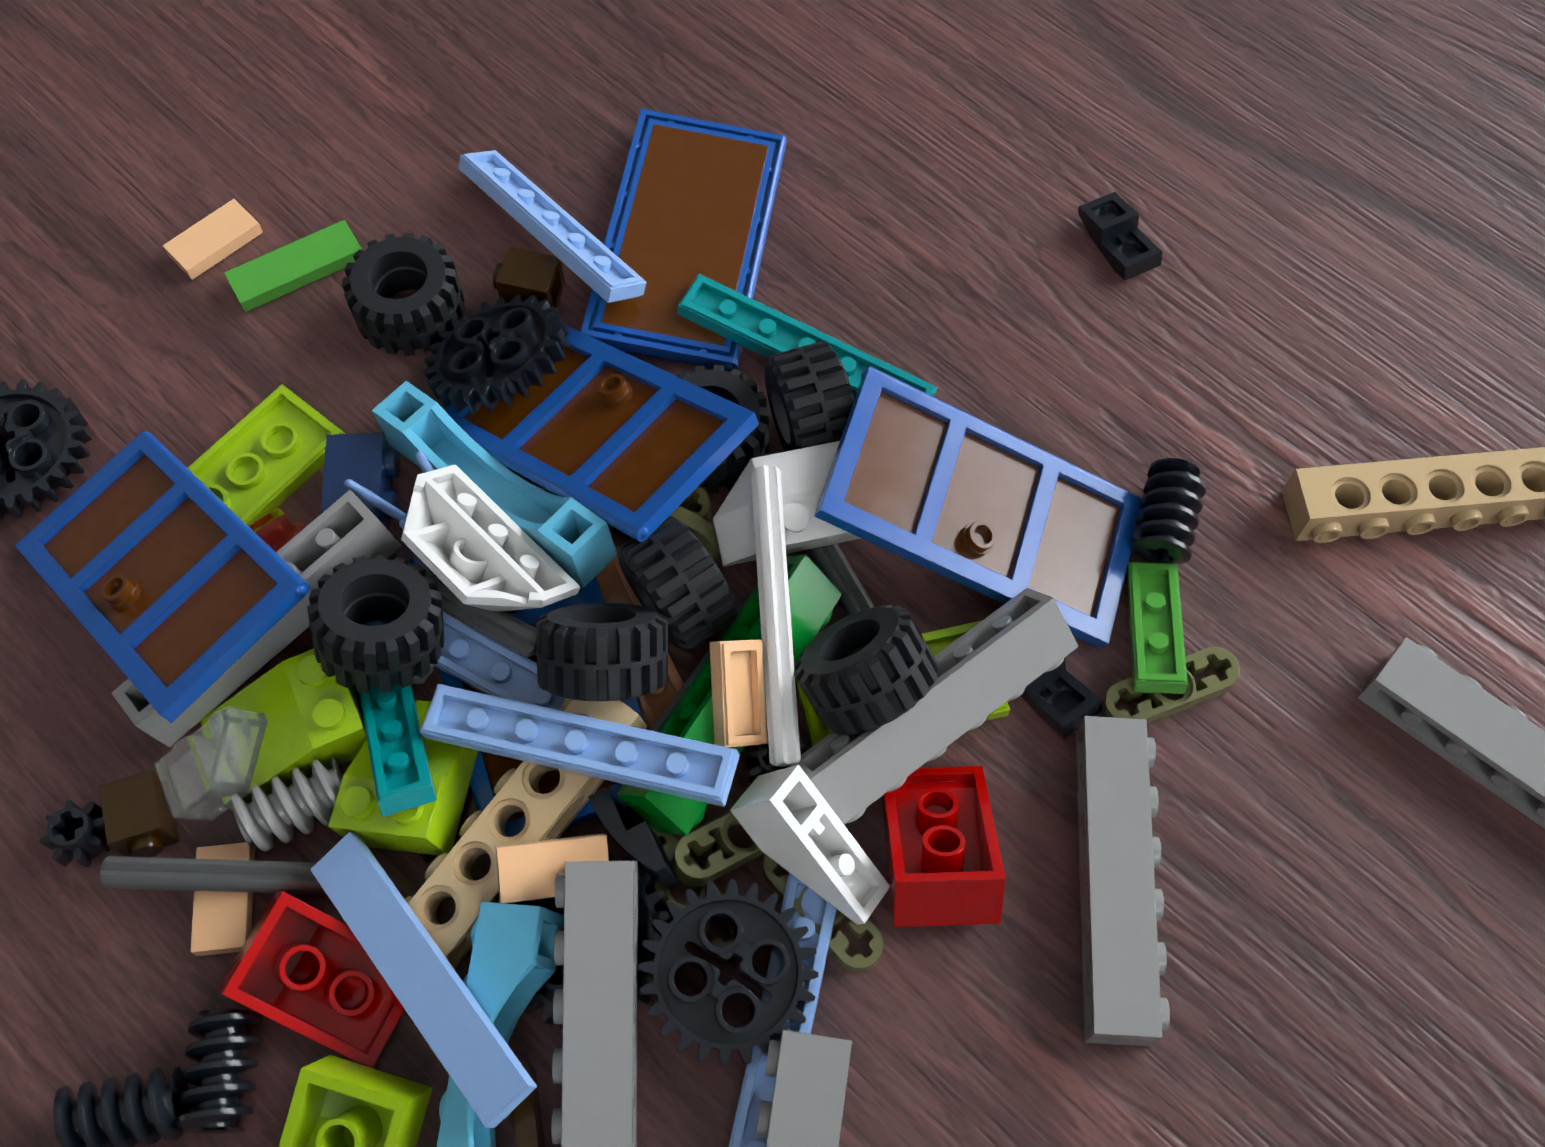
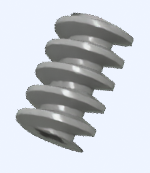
[231,757,343,852]

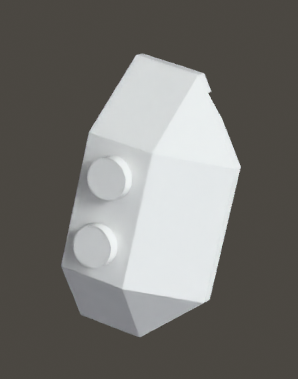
[713,441,861,567]
[401,464,580,612]

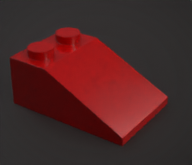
[882,766,1006,927]
[217,891,405,1068]

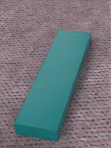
[359,684,437,817]

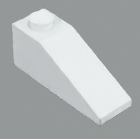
[730,765,890,925]

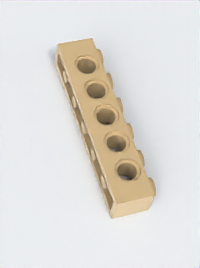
[1282,447,1545,543]
[405,698,647,969]

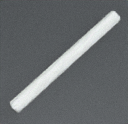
[751,466,801,767]

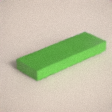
[224,220,362,312]
[1126,562,1187,694]

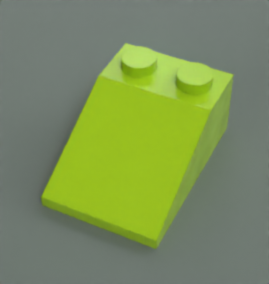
[200,649,367,811]
[328,700,478,856]
[279,1055,433,1147]

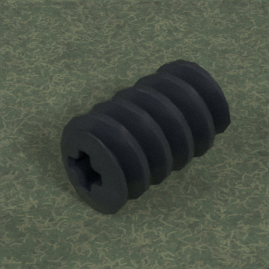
[1131,458,1207,564]
[176,1008,263,1133]
[53,1066,190,1147]

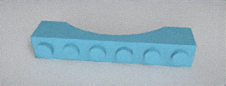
[372,381,617,588]
[437,902,564,1147]

